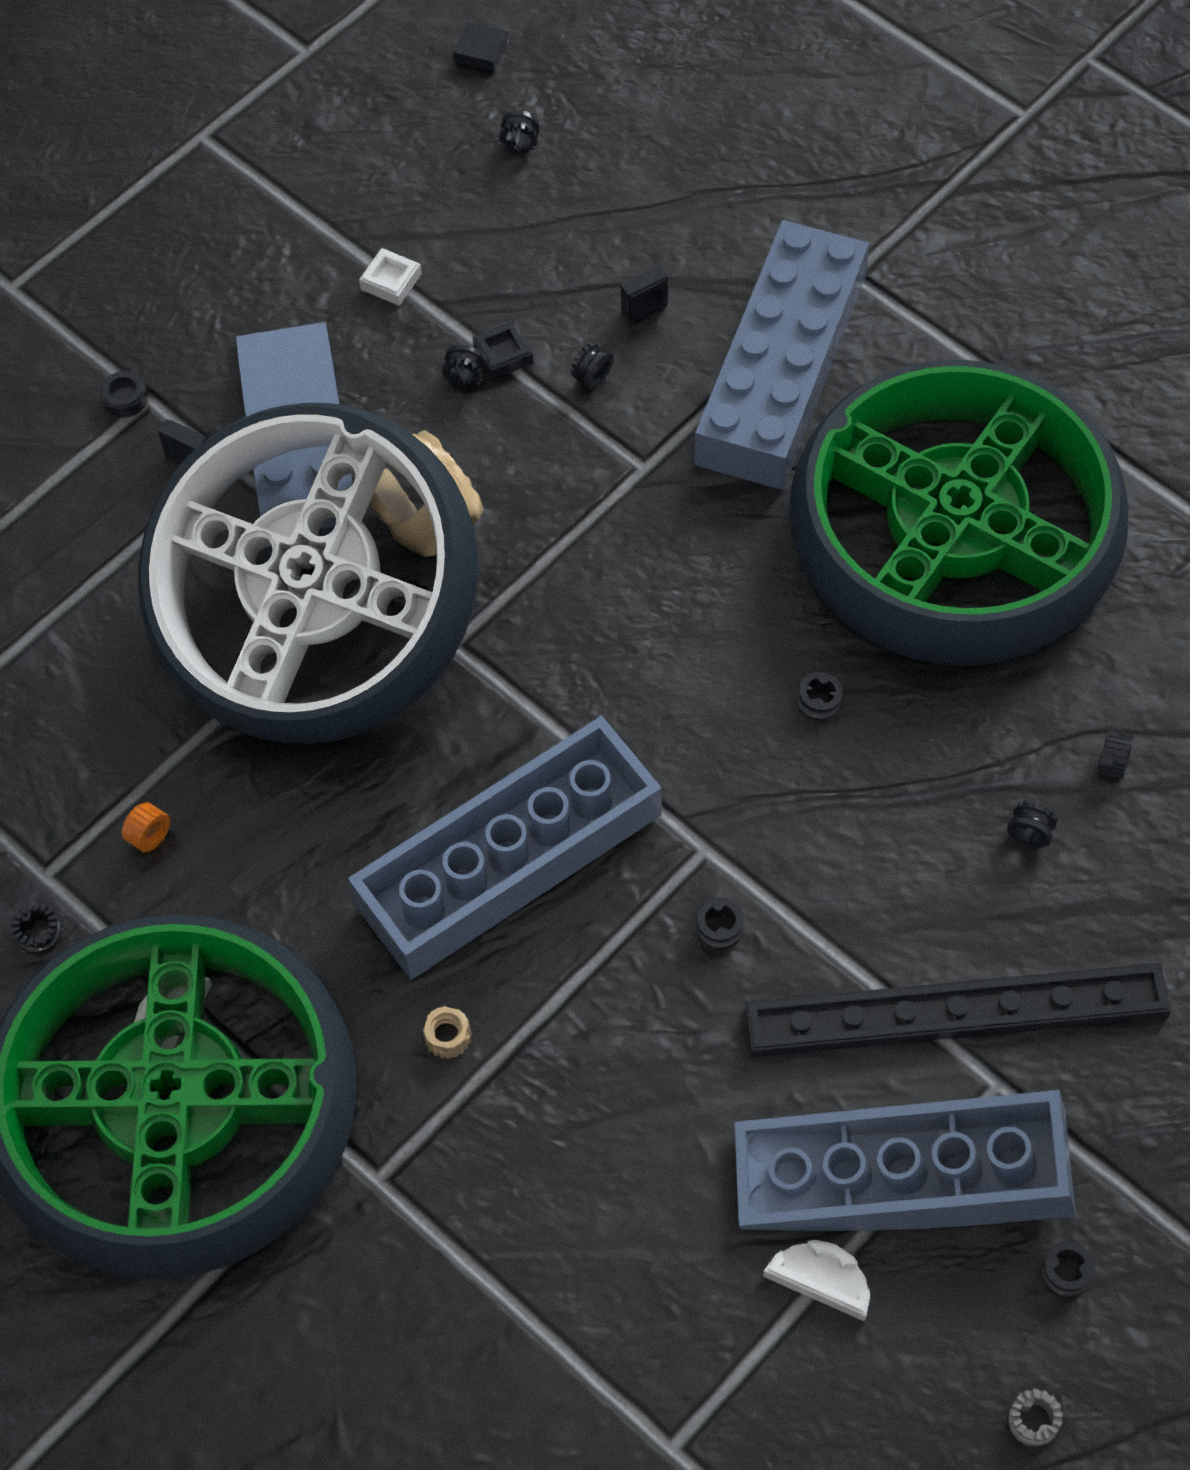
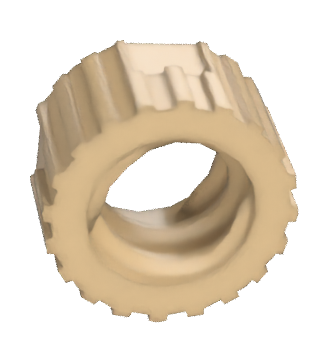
[423,1006,471,1059]

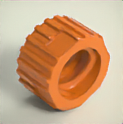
[121,802,170,853]

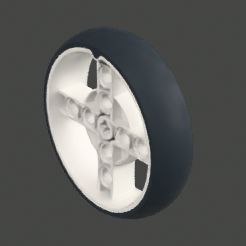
[138,403,479,744]

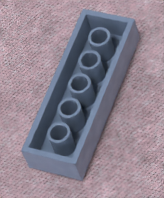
[694,220,869,490]
[348,715,662,980]

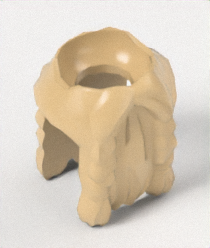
[353,430,484,557]

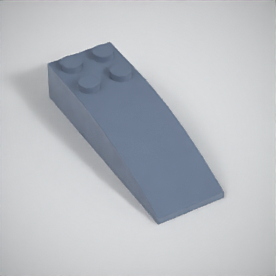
[236,322,353,559]
[735,1090,1076,1231]

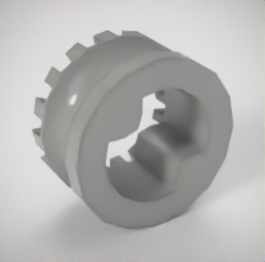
[1008,1389,1063,1447]

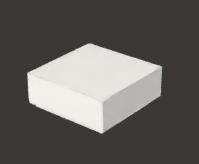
[359,248,422,306]

